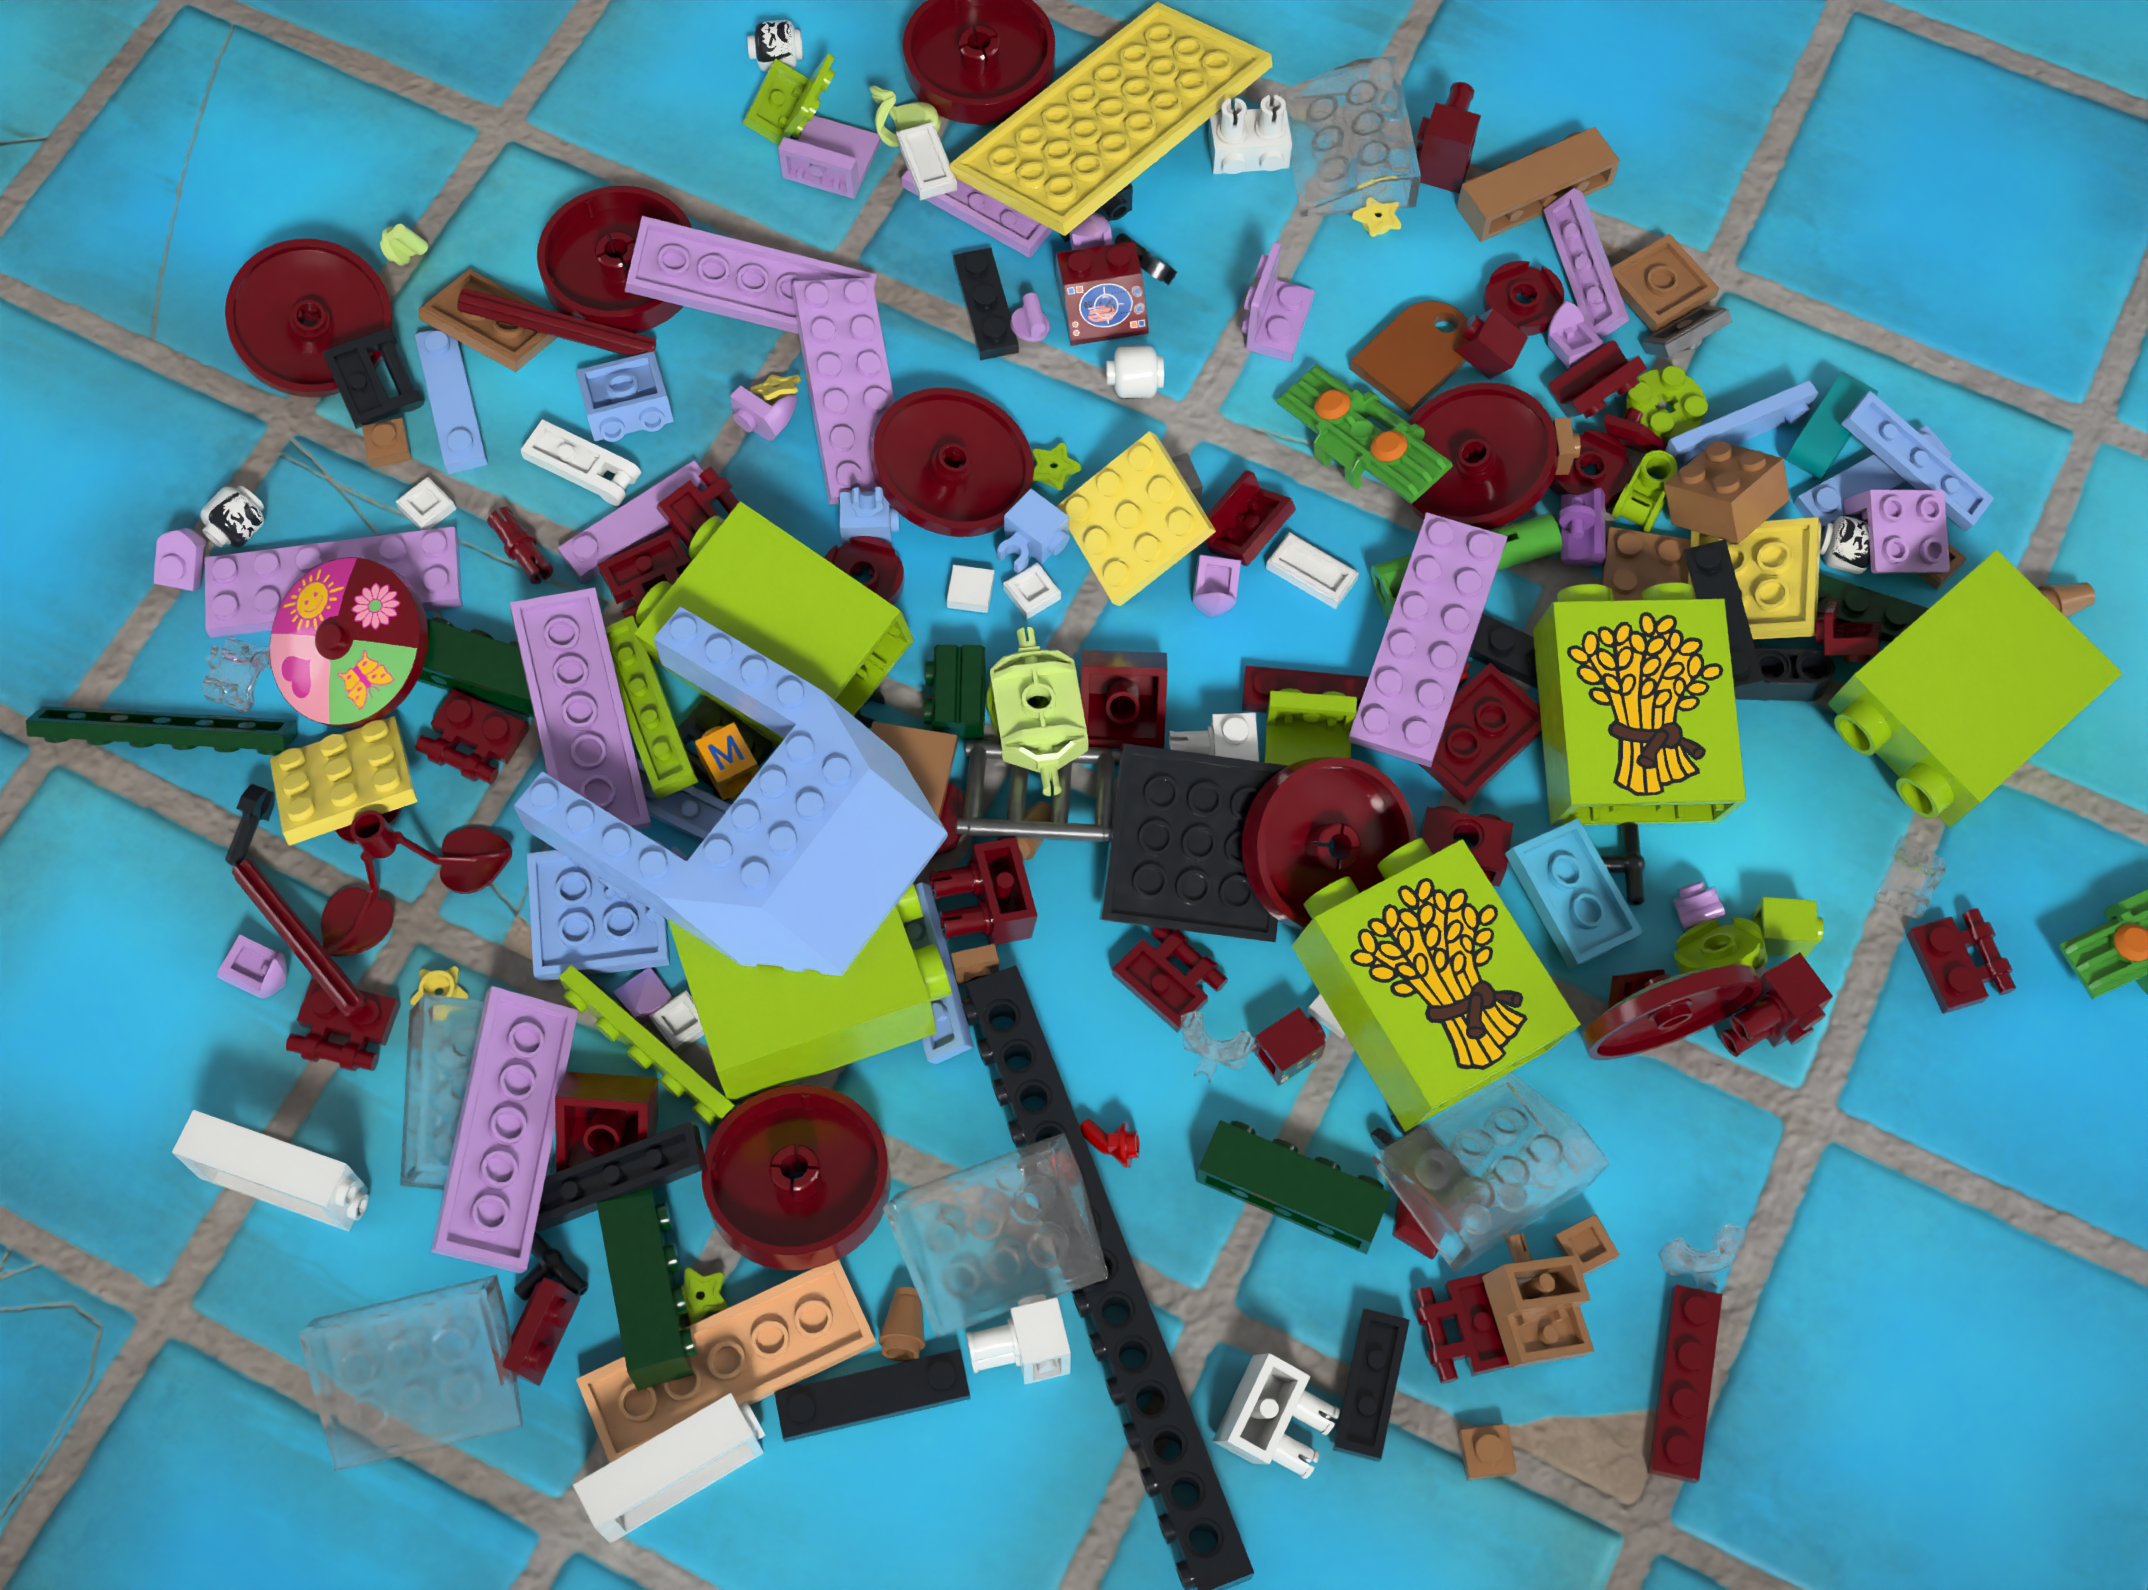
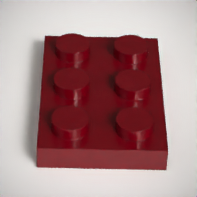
[1417,663,1542,805]

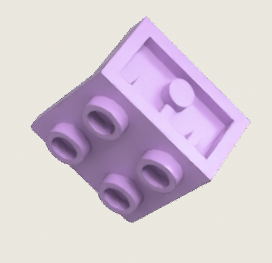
[778,116,881,199]
[1242,242,1315,362]
[1844,490,1950,574]

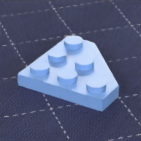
[527,850,670,982]

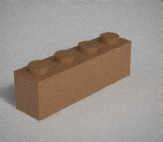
[1457,127,1620,242]

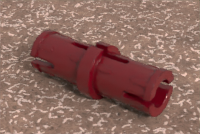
[487,507,554,584]

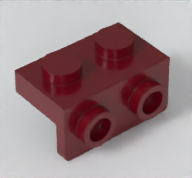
[1547,340,1647,419]
[1205,470,1296,566]
[1816,598,1882,662]
[498,1278,581,1386]

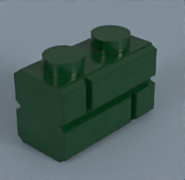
[924,645,986,740]

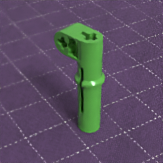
[1371,513,1562,622]

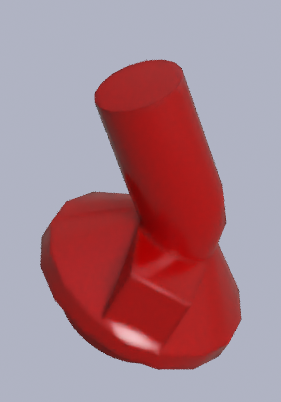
[1080,1118,1140,1168]

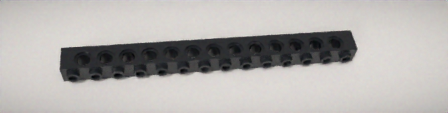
[961,965,1254,1590]

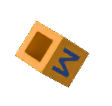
[695,722,759,801]

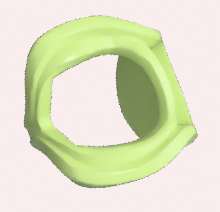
[869,85,941,147]

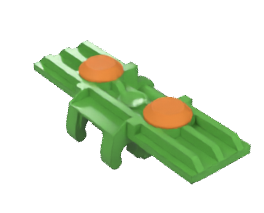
[1276,364,1453,504]
[2058,889,2148,1000]

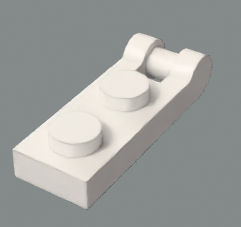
[520,419,641,506]

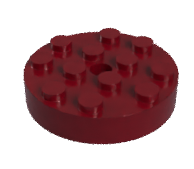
[903,0,1055,126]
[537,186,692,333]
[1242,757,1417,931]
[701,1085,891,1270]

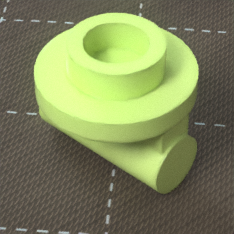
[380,224,428,266]

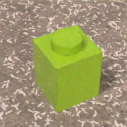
[1752,897,1824,958]

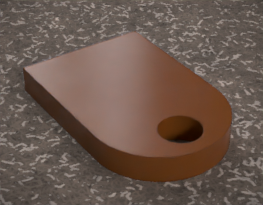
[1350,301,1467,415]

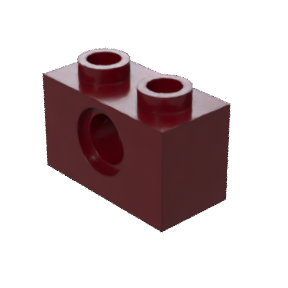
[1419,806,1513,887]

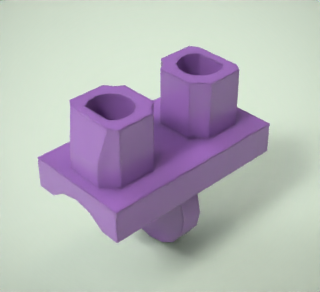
[1559,488,1606,568]

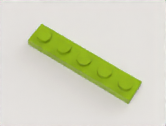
[605,615,699,800]
[559,965,735,1127]

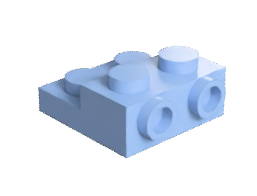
[575,351,674,442]

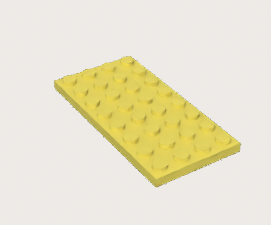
[949,2,1273,236]

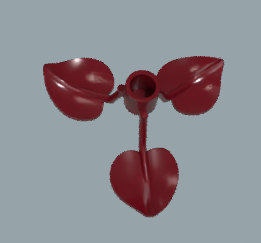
[321,808,513,957]

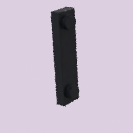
[1684,539,1765,696]
[535,1121,707,1232]
[774,1349,971,1442]

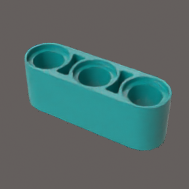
[1785,372,1878,480]

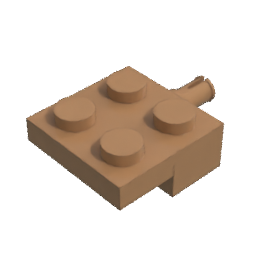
[1482,1233,1594,1368]

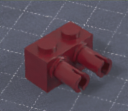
[1412,82,1481,194]
[929,837,1038,945]
[1720,952,1833,1057]

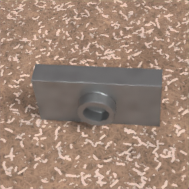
[1642,305,1732,358]

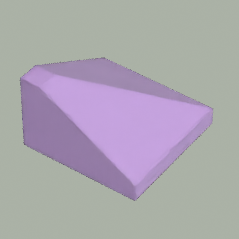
[613,968,673,1025]

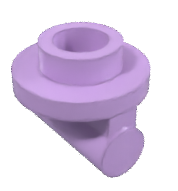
[1010,293,1050,342]
[1673,881,1726,930]

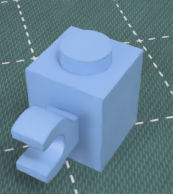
[840,487,900,547]
[997,489,1070,574]

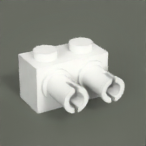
[1207,95,1292,174]
[1169,713,1259,762]
[966,1294,1071,1385]
[1212,1353,1340,1479]

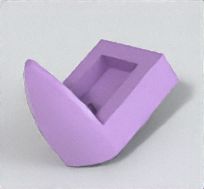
[1069,212,1113,250]
[1548,301,1605,369]
[730,385,797,441]
[153,528,206,591]
[1192,555,1241,618]
[217,934,288,998]

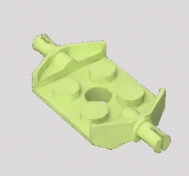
[990,627,1088,796]

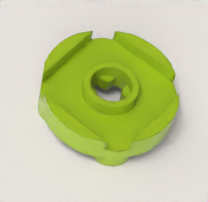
[1624,366,1708,444]
[1674,918,1768,974]

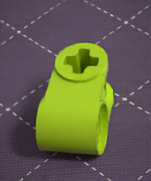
[1611,450,1678,533]

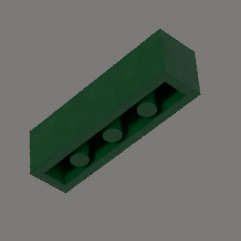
[417,617,535,718]
[1196,1120,1391,1255]
[597,1188,698,1391]

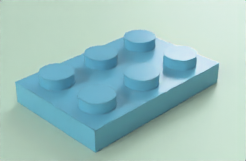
[1505,818,1644,970]

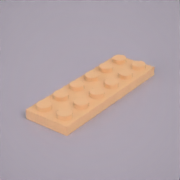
[576,1259,877,1463]

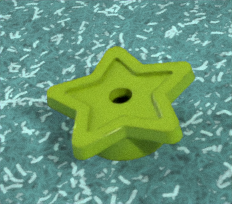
[1032,443,1082,490]
[684,1268,729,1325]

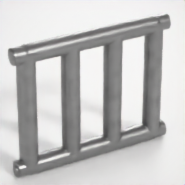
[955,741,1121,842]

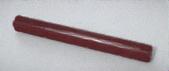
[457,288,657,357]
[232,859,366,1017]

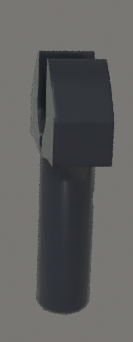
[1115,233,1177,285]
[225,784,274,866]

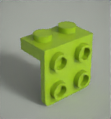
[742,53,835,146]
[1264,688,1357,766]

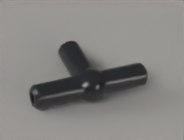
[1600,822,1645,906]
[514,1231,589,1301]

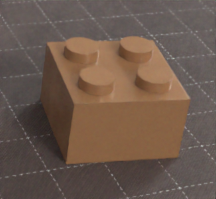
[1664,441,1790,544]

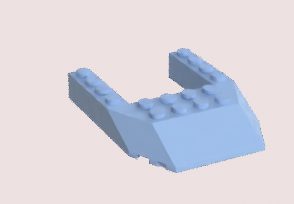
[514,606,948,976]

